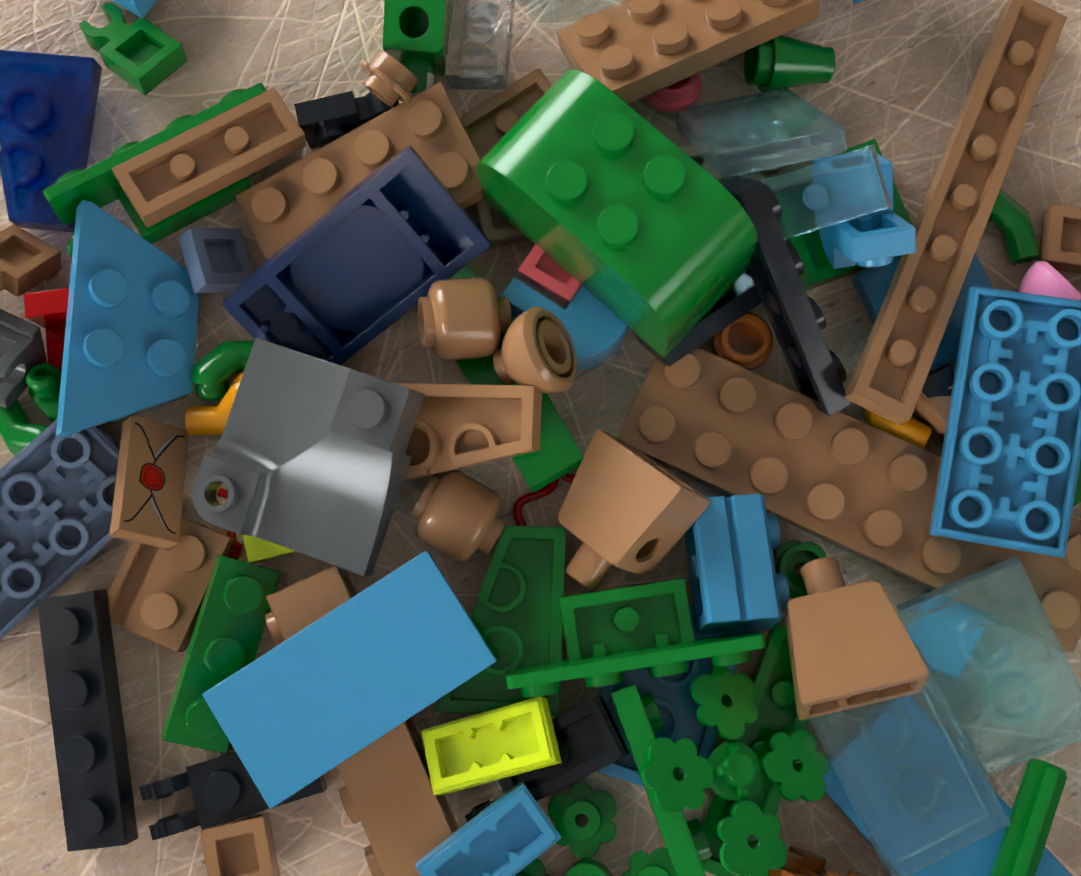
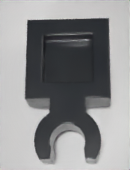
[294,91,400,149]

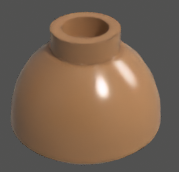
[493,306,577,394]

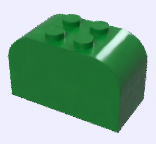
[476,69,758,358]

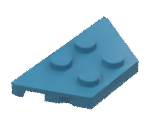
[56,200,199,438]

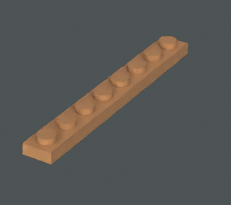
[844,0,1067,425]

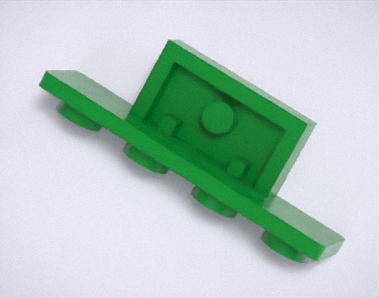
[43,83,267,244]
[506,577,766,698]

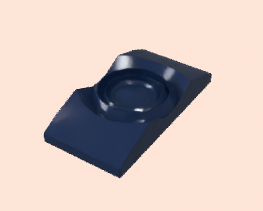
[221,145,491,365]

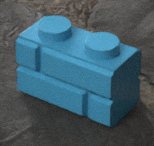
[684,494,789,635]

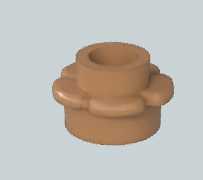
[361,50,418,107]

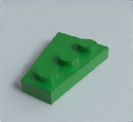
[434,525,566,717]

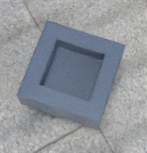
[178,228,254,293]

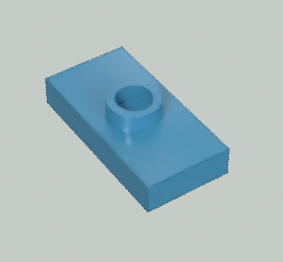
[414,781,562,876]

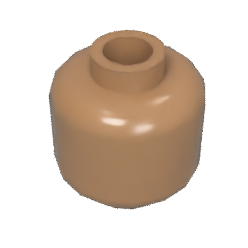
[418,277,512,361]
[410,470,506,562]

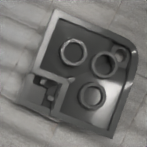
[192,337,425,576]

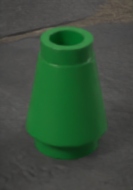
[744,35,835,92]

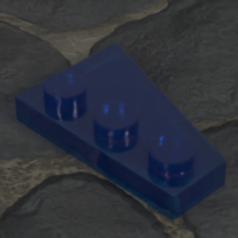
[0,50,102,233]

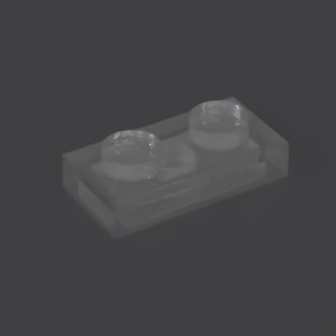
[445,0,515,90]

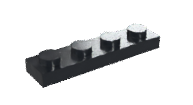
[721,175,850,416]
[37,589,138,852]

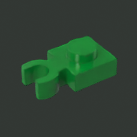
[79,3,188,96]

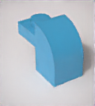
[813,150,916,269]
[501,277,631,372]

